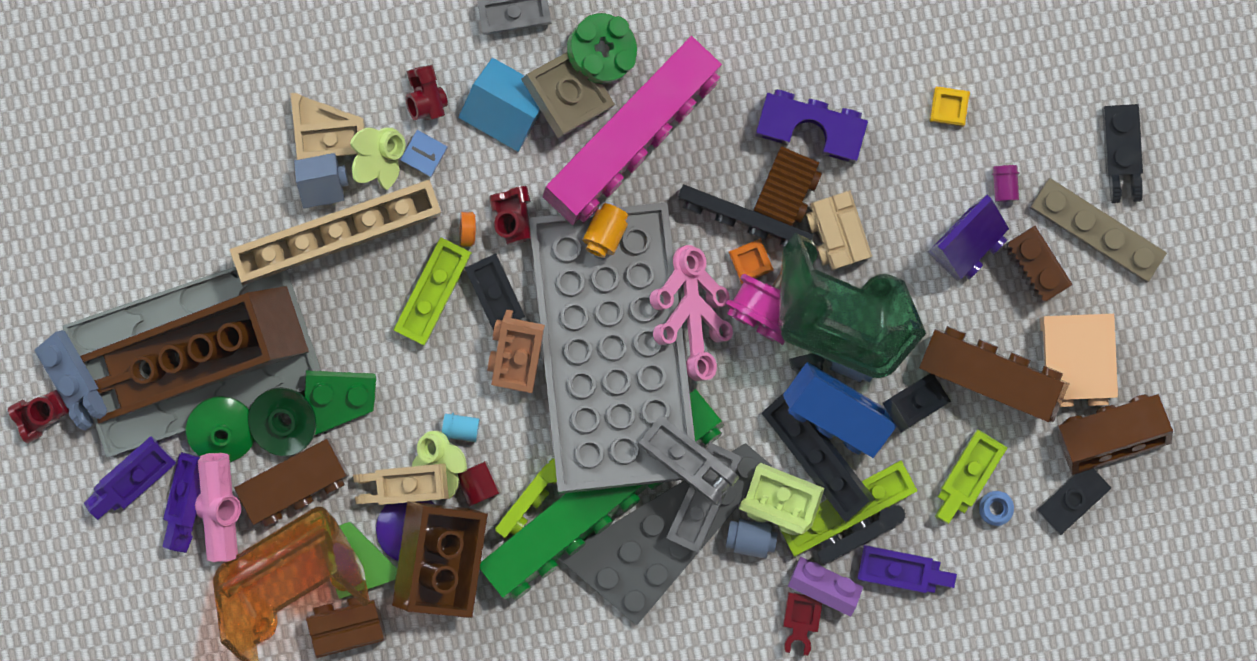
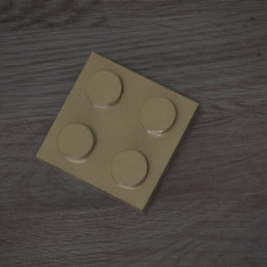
[521,52,615,138]

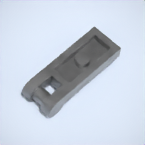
[639,416,739,505]

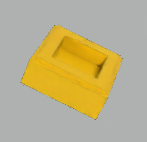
[929,86,970,127]

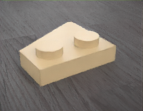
[290,93,365,160]

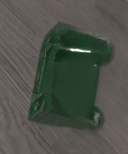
[778,233,927,378]

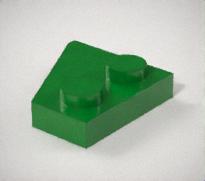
[304,370,376,435]

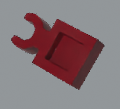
[783,592,822,656]

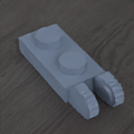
[34,330,108,431]

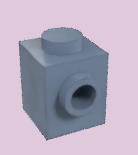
[294,153,349,209]

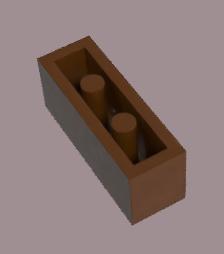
[1058,394,1173,475]
[234,438,349,527]

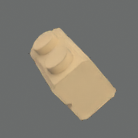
[805,191,872,271]

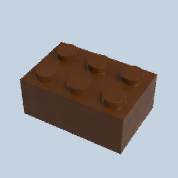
[392,501,488,618]

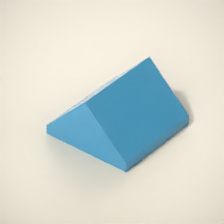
[458,57,541,152]

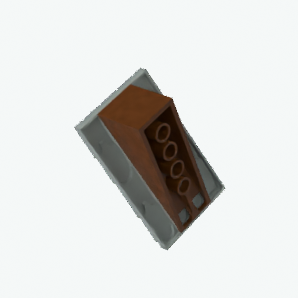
[62,267,321,458]

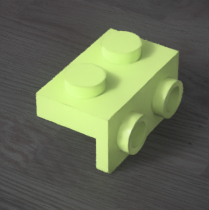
[739,463,825,535]

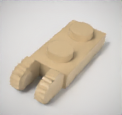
[353,464,449,505]

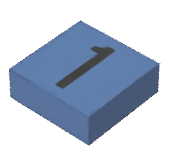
[400,130,448,177]

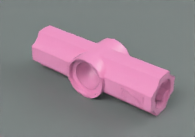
[195,453,241,562]

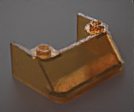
[213,507,370,661]

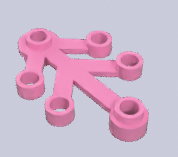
[650,245,733,381]

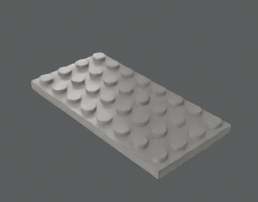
[529,202,695,494]

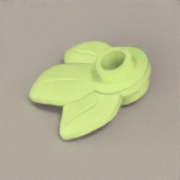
[350,127,406,190]
[412,431,467,499]

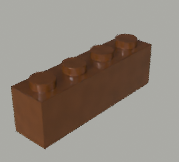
[919,326,1070,422]

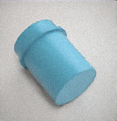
[442,413,480,442]

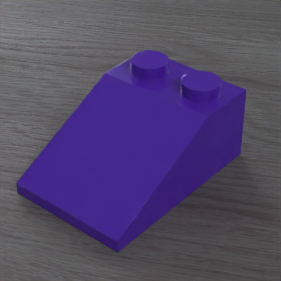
[928,195,1009,281]

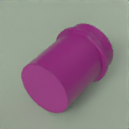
[992,165,1020,202]

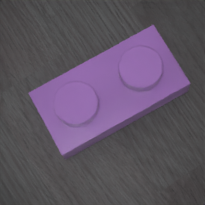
[788,556,863,617]

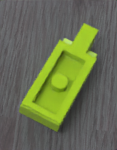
[935,429,1008,524]

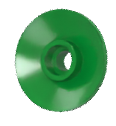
[186,396,254,462]

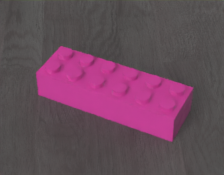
[543,35,722,226]

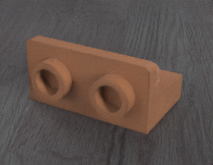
[487,309,545,393]

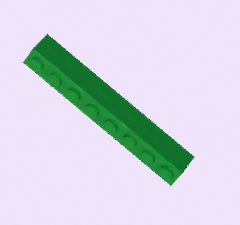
[480,389,725,601]

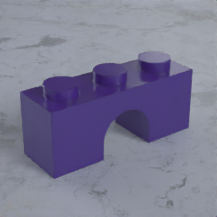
[755,89,868,164]

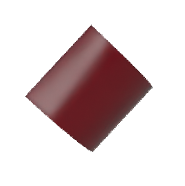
[458,461,501,507]

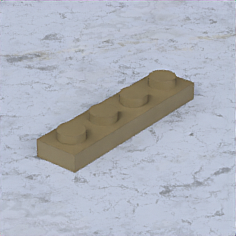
[1030,178,1167,283]

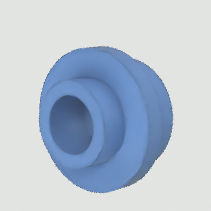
[979,491,1014,526]

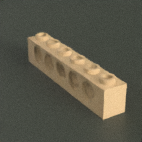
[229,179,441,286]

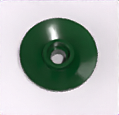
[248,387,317,456]

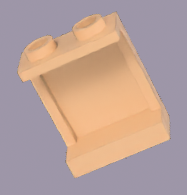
[1040,313,1118,407]

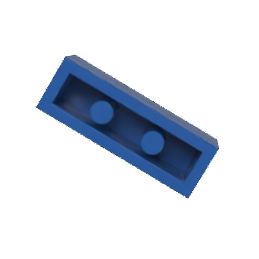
[783,362,897,458]

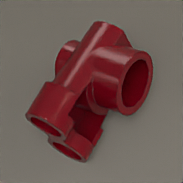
[405,64,448,121]
[489,186,531,245]
[8,390,69,444]

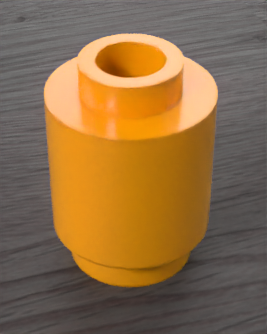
[582,203,629,258]

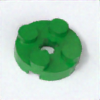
[567,13,637,84]

